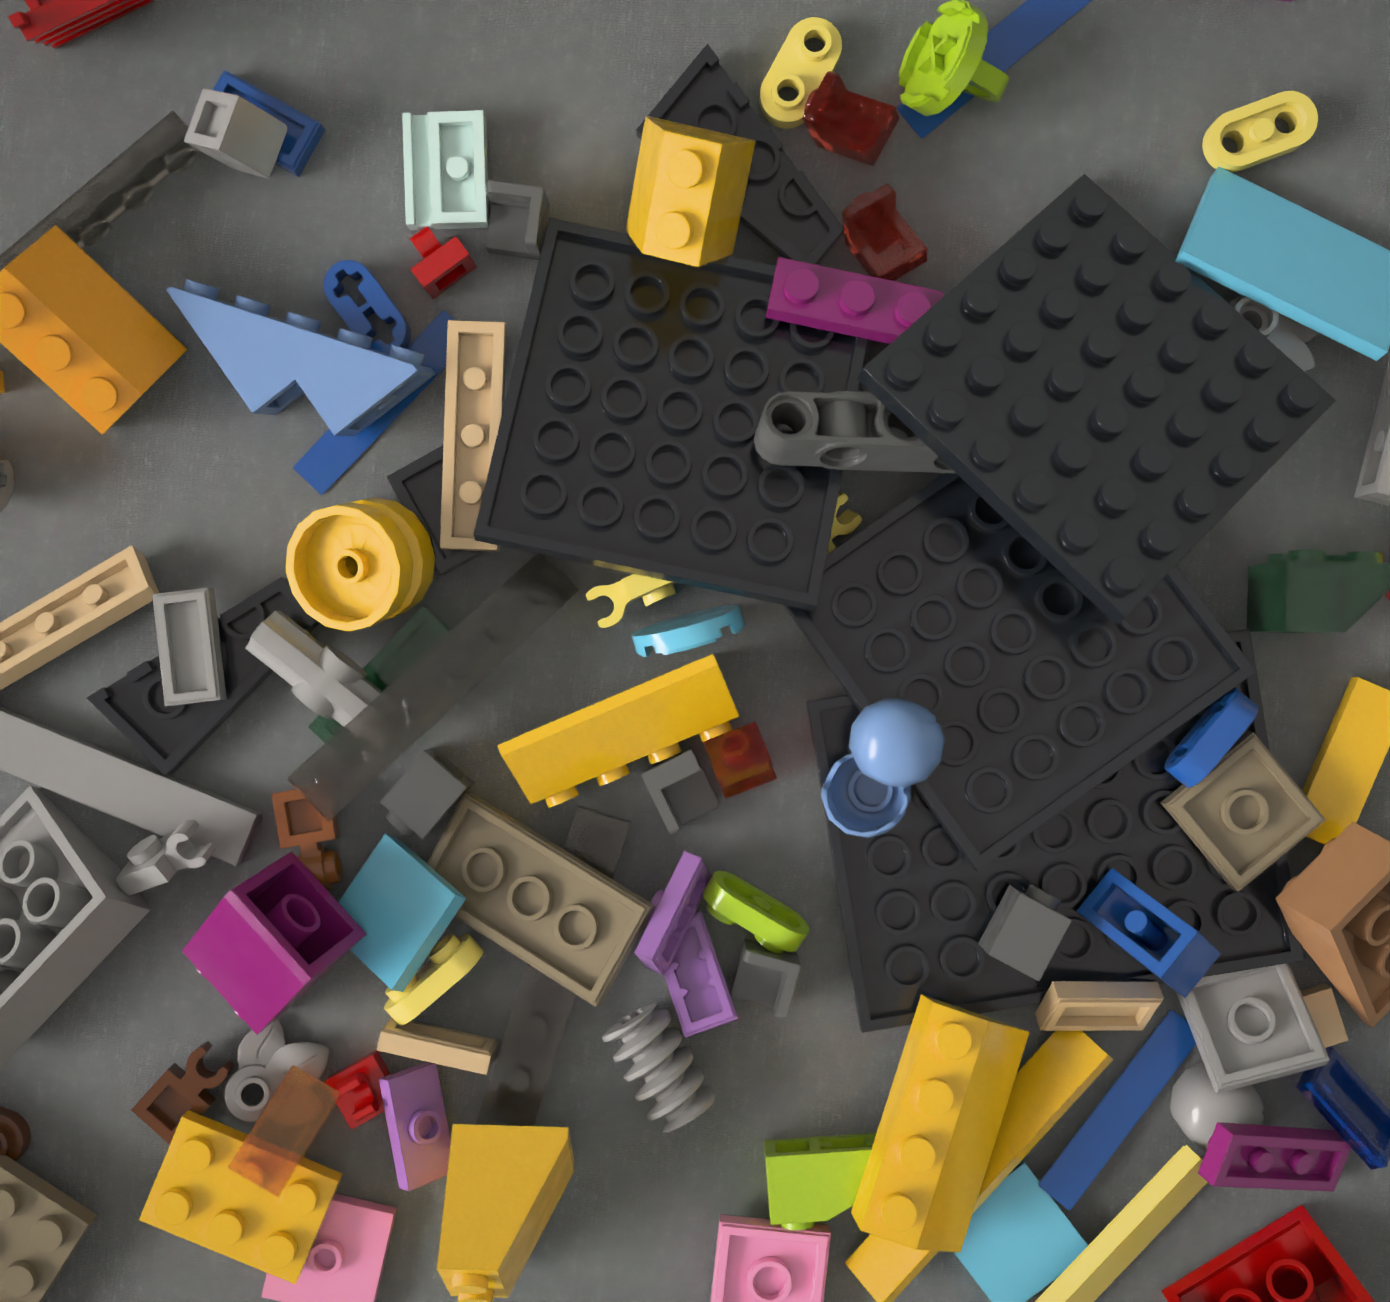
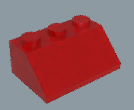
[1161,1205,1375,1302]

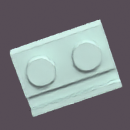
[402,110,489,230]

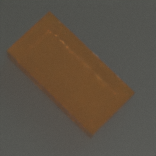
[228,1065,341,1198]

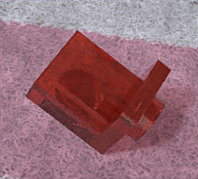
[803,71,900,166]
[842,184,927,281]
[703,721,777,799]

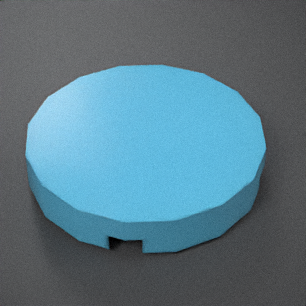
[631,604,746,657]

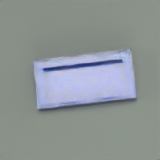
[1296,1046,1390,1170]

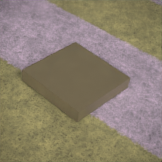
[1160,731,1326,892]

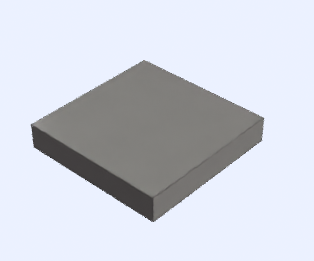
[1176,963,1330,1094]

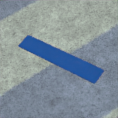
[897,0,1091,138]
[293,311,454,495]
[1038,1010,1196,1210]

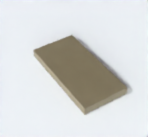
[427,793,655,1007]

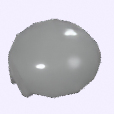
[1170,1062,1264,1151]

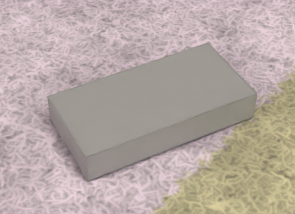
[152,588,227,706]

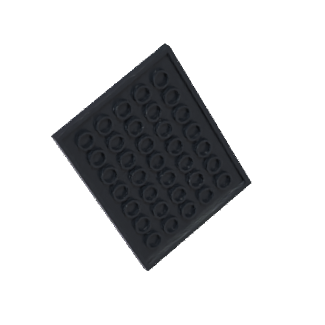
[806,629,1304,1033]

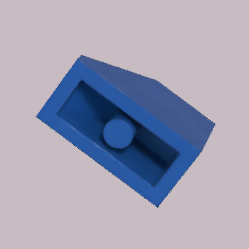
[1077,868,1221,998]

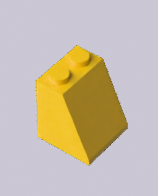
[625,116,756,267]
[437,1124,575,1302]

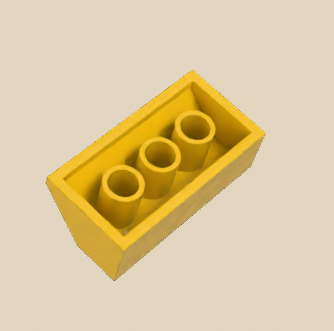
[497,653,739,808]
[851,994,1030,1252]

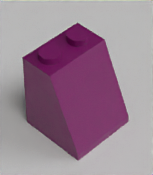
[182,851,367,1035]

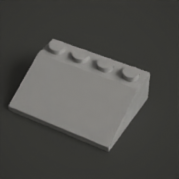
[0,785,151,1068]

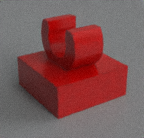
[410,226,477,299]
[324,1050,391,1130]

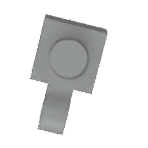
[114,820,217,896]

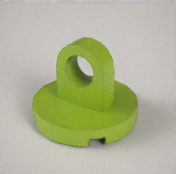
[899,0,1010,116]

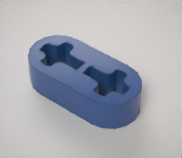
[323,260,411,354]
[1164,687,1259,788]

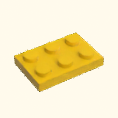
[139,1110,343,1284]

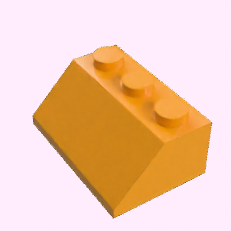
[0,225,188,435]

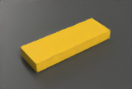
[1302,677,1390,845]

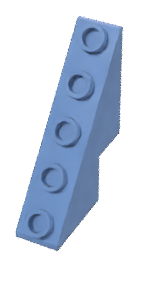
[166,279,436,436]

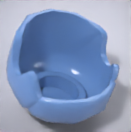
[849,698,945,788]
[821,753,912,838]

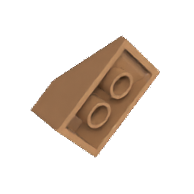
[1276,822,1390,1028]

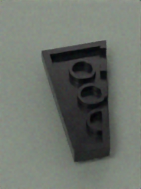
[636,43,844,265]
[87,577,320,776]

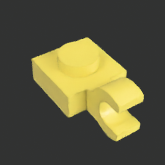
[586,574,676,628]

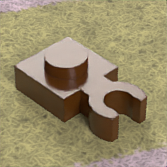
[131,1041,234,1144]

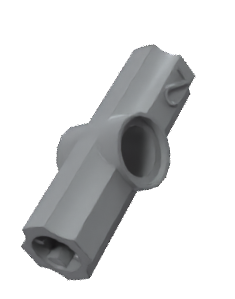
[245,610,413,755]

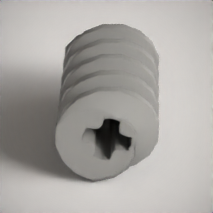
[602,1002,715,1133]

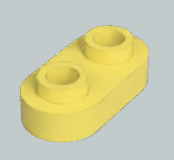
[759,17,842,129]
[1202,91,1318,173]
[384,933,484,1026]

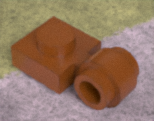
[271,783,343,890]

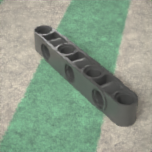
[754,391,955,473]

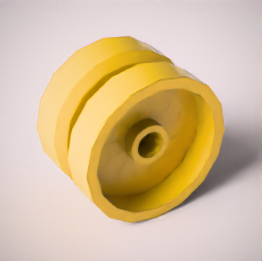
[285,497,435,631]

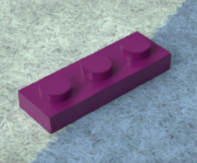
[765,257,944,344]
[1198,1122,1354,1192]

